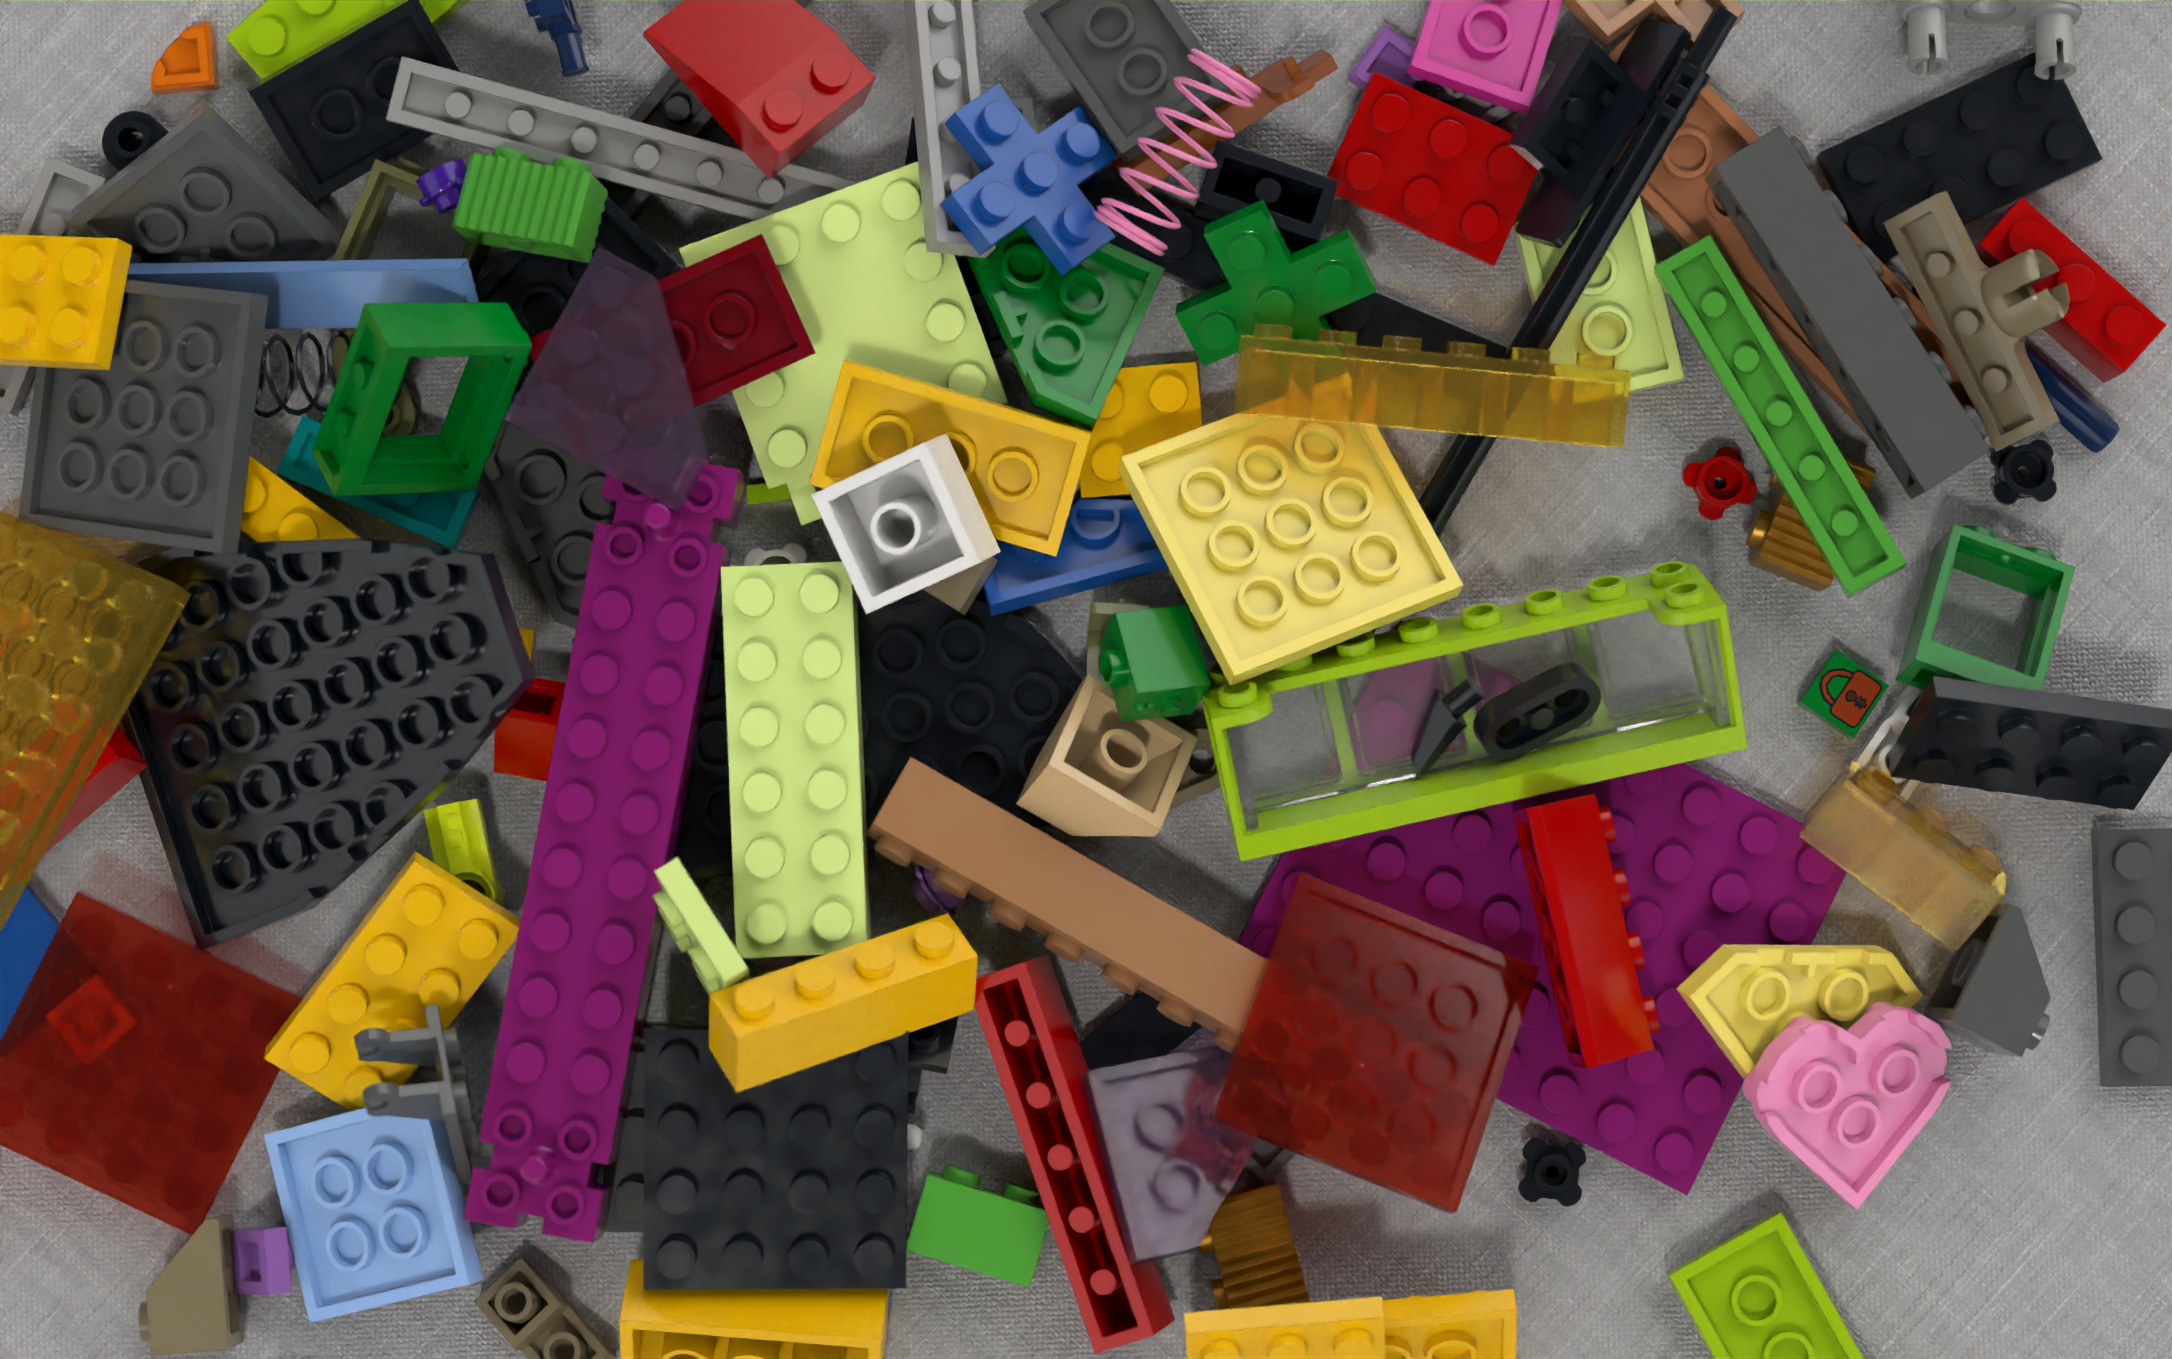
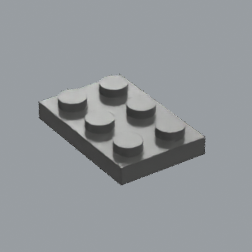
[1023,0,1232,164]

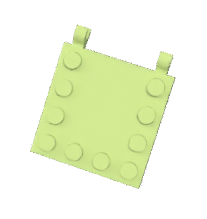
[679,161,1008,526]

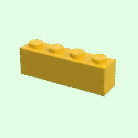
[709,913,978,1092]

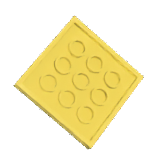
[1117,372,1464,686]

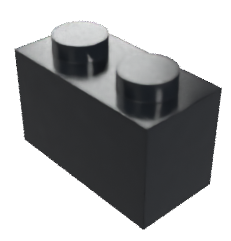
[1194,140,1339,252]

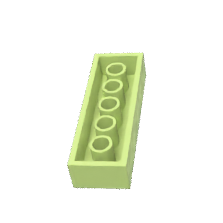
[721,561,871,958]

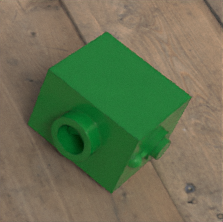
[1098,605,1210,722]

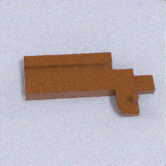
[1109,49,1338,196]

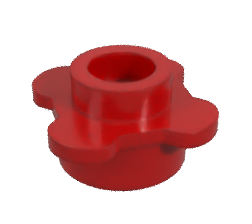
[1682,446,1757,521]

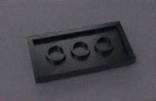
[1816,52,2103,263]
[1888,676,2172,810]

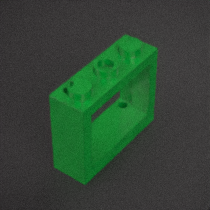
[311,303,532,496]

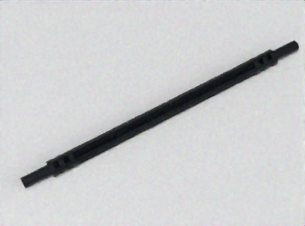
[1377,5,1738,629]

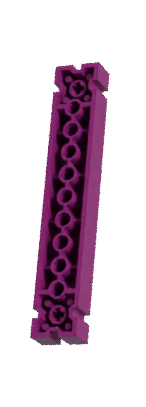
[463,446,746,1243]

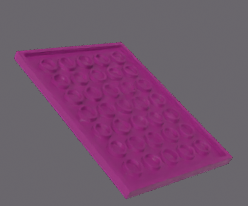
[1237,620,1857,1195]

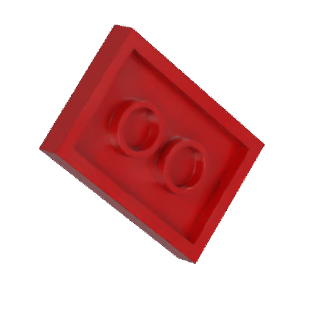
[1326,71,1538,266]

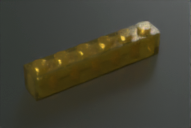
[1232,323,1631,449]

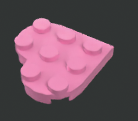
[1743,1001,1952,1210]

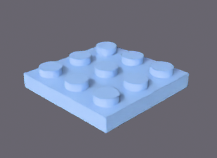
[264,1107,484,1323]

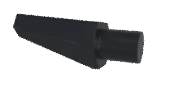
[1410,677,1485,776]

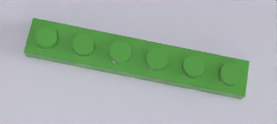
[1654,235,1907,599]

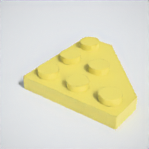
[1676,944,1923,1080]

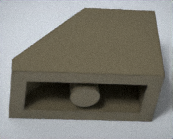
[138,1213,243,1356]

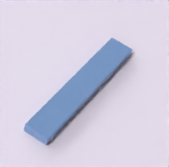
[127,258,479,329]

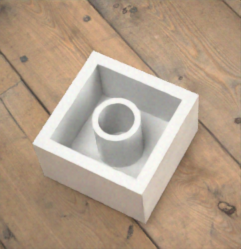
[812,433,1001,614]

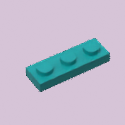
[277,415,481,549]

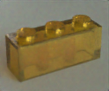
[1799,760,2007,953]

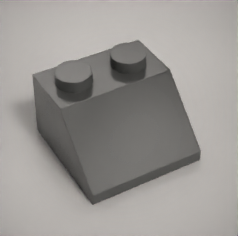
[1923,903,2051,1057]

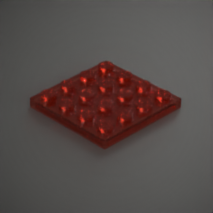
[1208,872,1540,1214]
[0,890,304,1235]

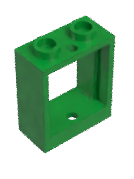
[1896,524,2075,691]

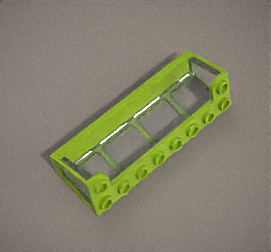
[1201,561,1748,862]

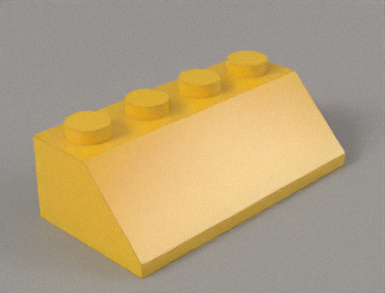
[619,1259,889,1359]

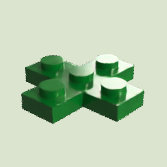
[1175,200,1377,394]

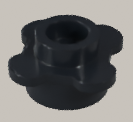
[1989,439,2057,505]
[1518,1138,1586,1207]

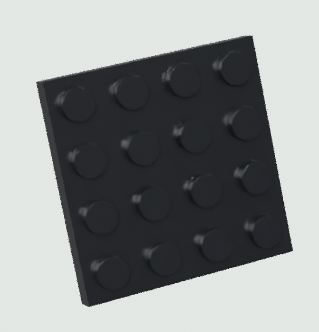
[643,1025,909,1290]

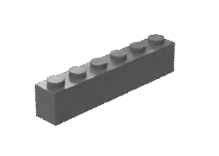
[1705,126,1990,499]

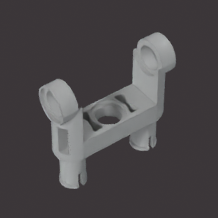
[1898,0,2082,80]

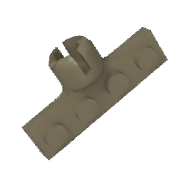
[1883,191,2070,452]

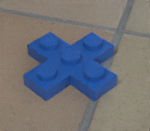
[940,83,1118,277]

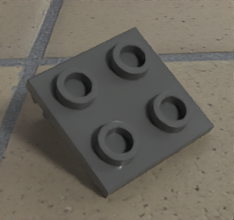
[354,1004,481,1184]

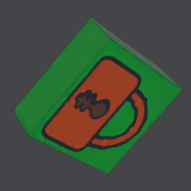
[1797,650,1889,739]

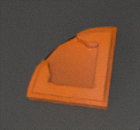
[151,22,219,95]

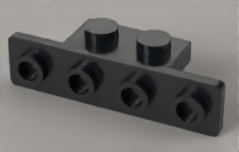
[1508,19,1691,248]

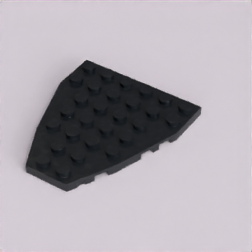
[77,538,536,951]

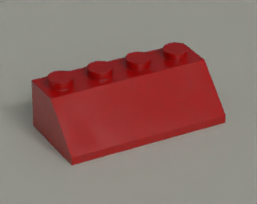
[1512,794,1660,1069]

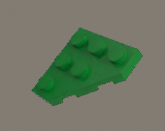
[966,226,1165,431]

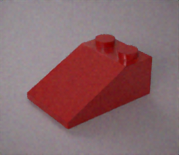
[643,0,875,179]

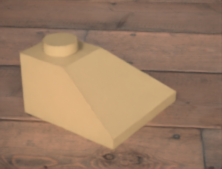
[1016,674,1198,836]

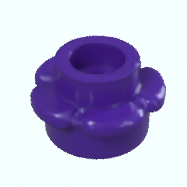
[416,159,467,214]

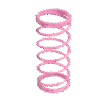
[1093,48,1262,256]

